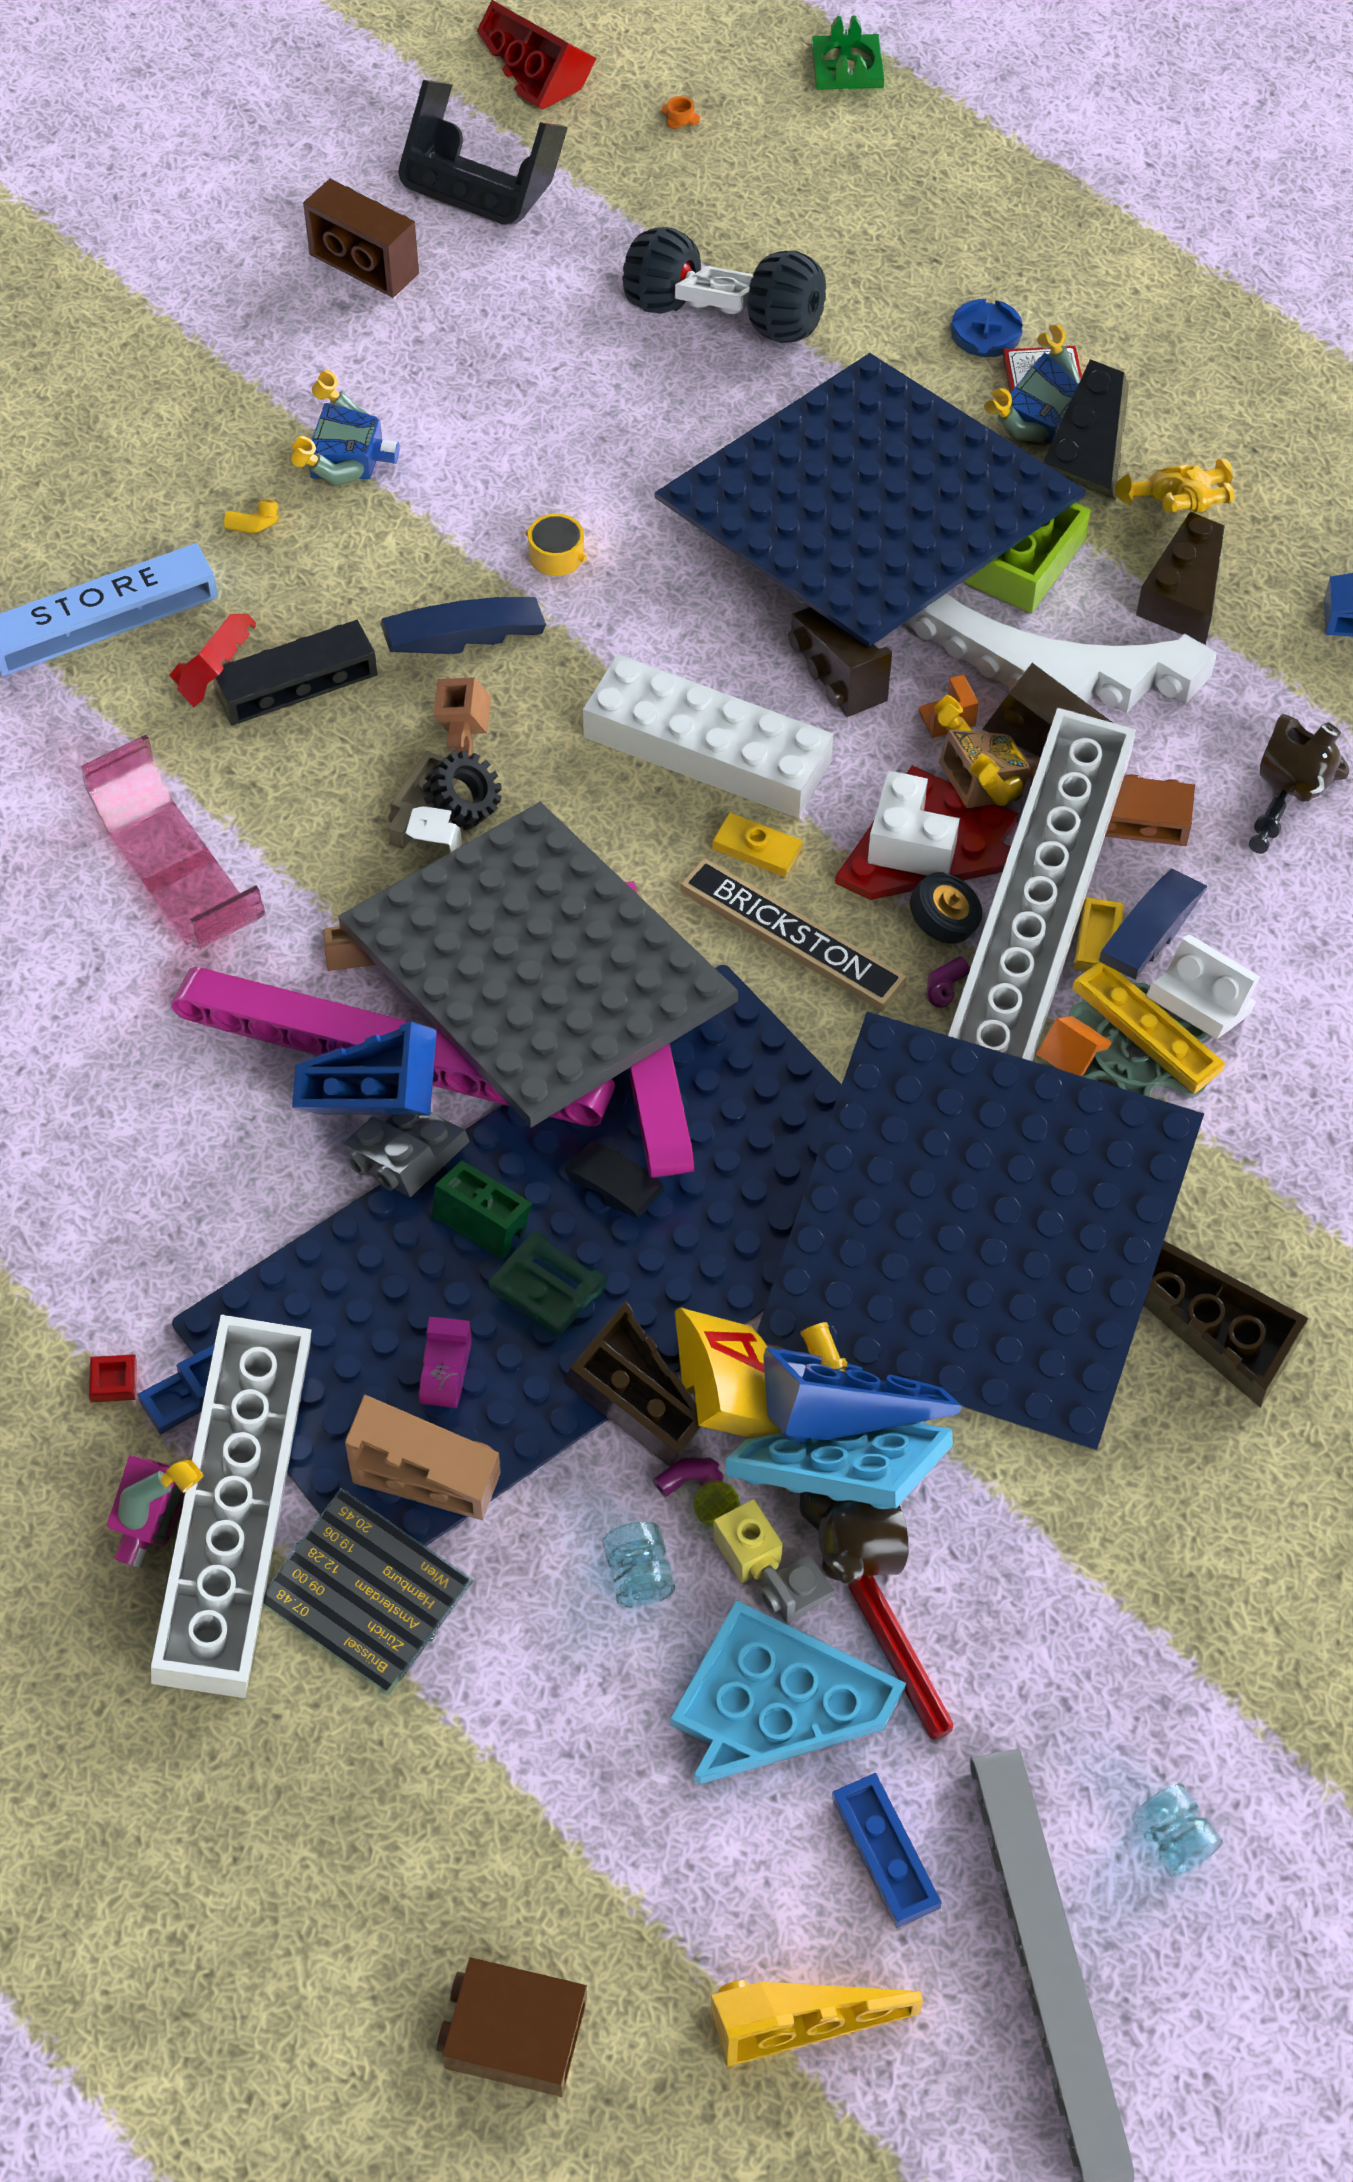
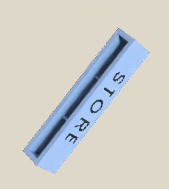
[0,543,218,677]

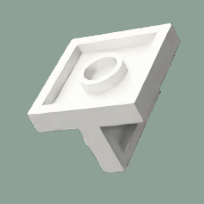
[1146,934,1260,1039]

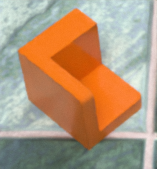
[919,674,979,738]
[1036,1016,1112,1076]

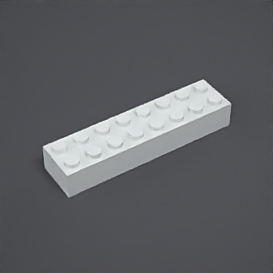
[151,1315,312,1698]

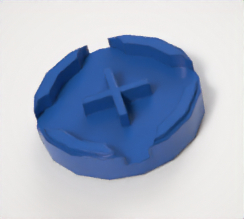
[951,299,1023,357]

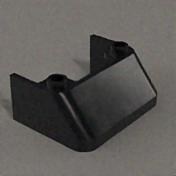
[398,79,568,225]

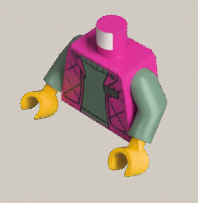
[107,1455,204,1568]

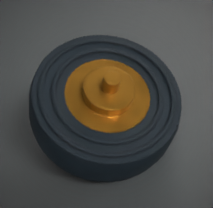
[910,872,983,944]

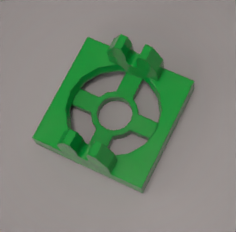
[811,15,885,90]

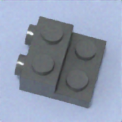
[343,1112,470,1197]

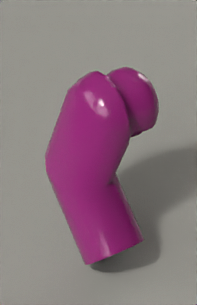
[926,956,970,1008]
[653,1457,724,1498]

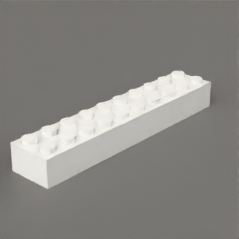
[948,708,1136,1061]

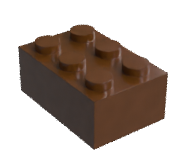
[303,178,419,298]

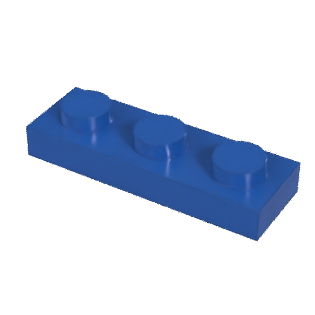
[832,1772,942,1929]

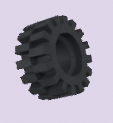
[423,751,502,830]

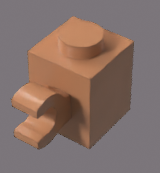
[433,677,491,756]

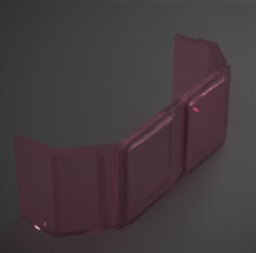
[81,734,266,949]

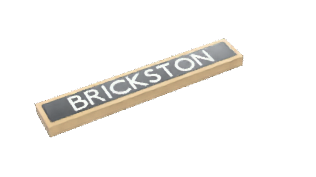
[681,858,907,1012]

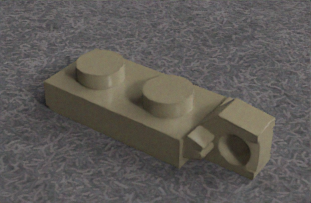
[387,751,458,849]

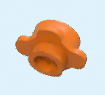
[662,96,700,129]

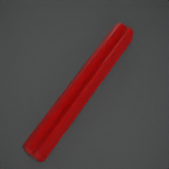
[848,1575,953,1740]

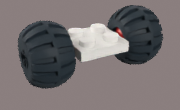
[622,227,826,343]

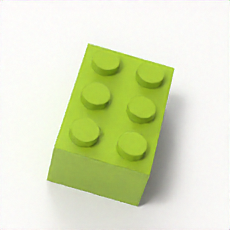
[965,503,1091,614]

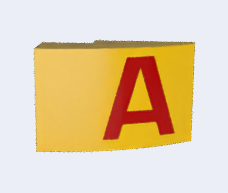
[675,1308,781,1438]

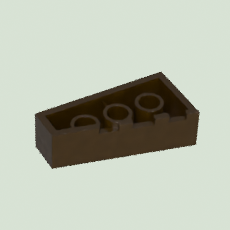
[1144,1240,1309,1408]

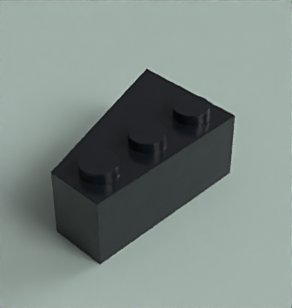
[1043,359,1129,500]

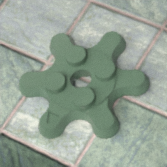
[1069,983,1209,1098]

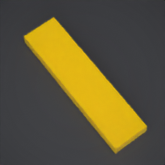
[1072,962,1225,1094]

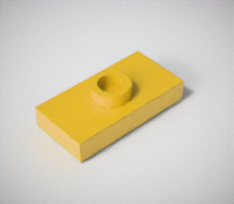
[712,812,803,877]

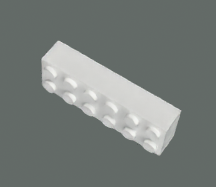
[583,654,834,818]

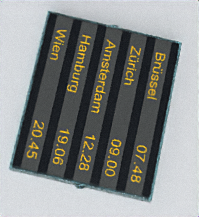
[263,1488,474,1696]

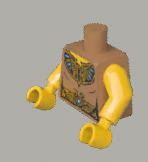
[934,695,1040,808]

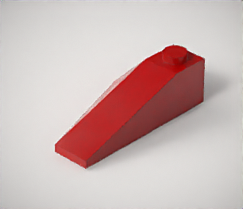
[477,0,597,109]

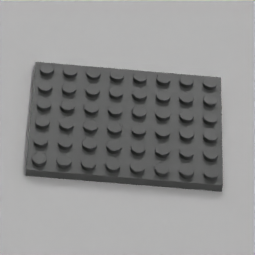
[338,801,738,1127]

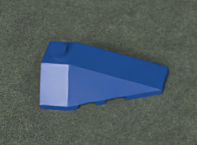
[763,1347,962,1442]

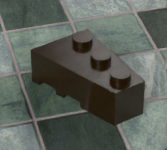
[1136,511,1225,645]
[788,607,892,717]
[982,662,1113,758]
[564,1301,702,1467]

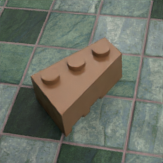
[345,1394,501,1521]

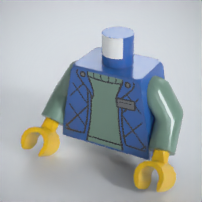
[984,325,1081,444]
[291,370,400,486]

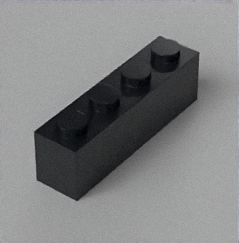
[213,619,378,726]

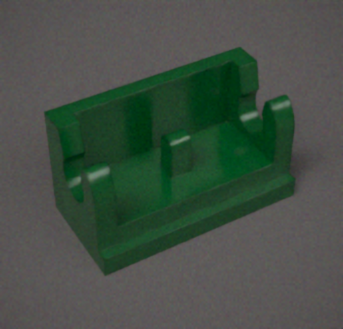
[432,1160,532,1260]

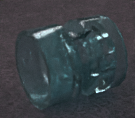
[602,1521,675,1608]
[1131,1782,1224,1878]

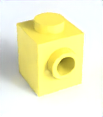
[713,1499,783,1584]

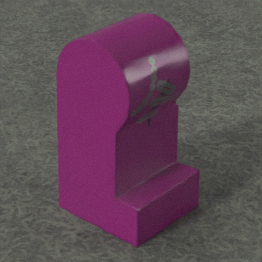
[419,1317,472,1408]

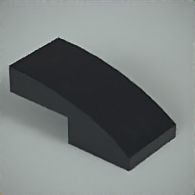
[565,1140,665,1219]

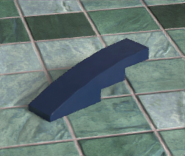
[380,597,546,654]
[1099,868,1208,980]

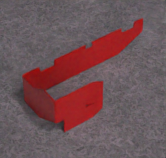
[169,614,256,708]

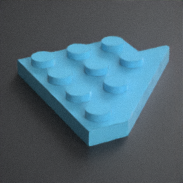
[725,1421,953,1509]
[670,1600,906,1785]

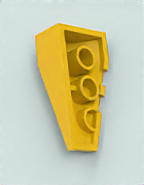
[711,1980,923,2067]

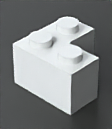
[868,771,960,876]

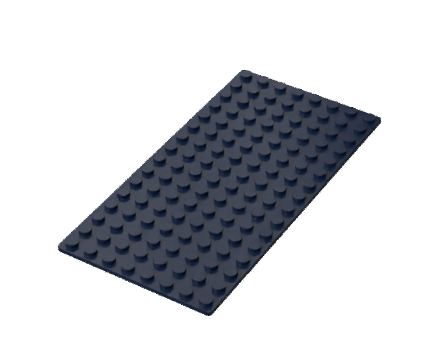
[172,965,842,1548]

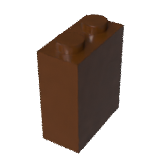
[436,1957,587,2097]

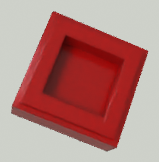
[89,1354,137,1402]

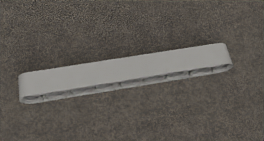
[970,1748,1135,2182]

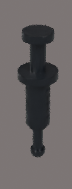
[1249,791,1287,854]

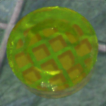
[693,1480,740,1527]

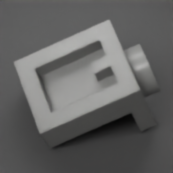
[759,1553,834,1623]

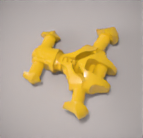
[1115,459,1235,513]

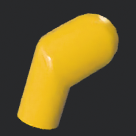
[224,499,280,534]

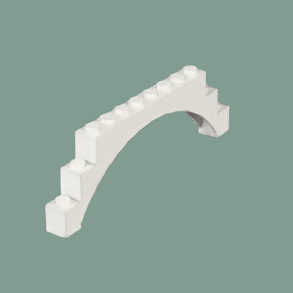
[904,594,1217,713]

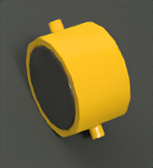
[525,513,587,576]

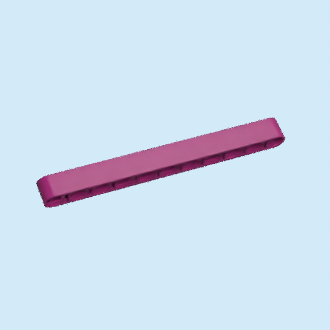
[171,967,616,1127]

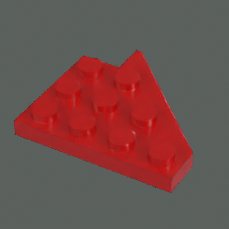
[835,765,1018,900]

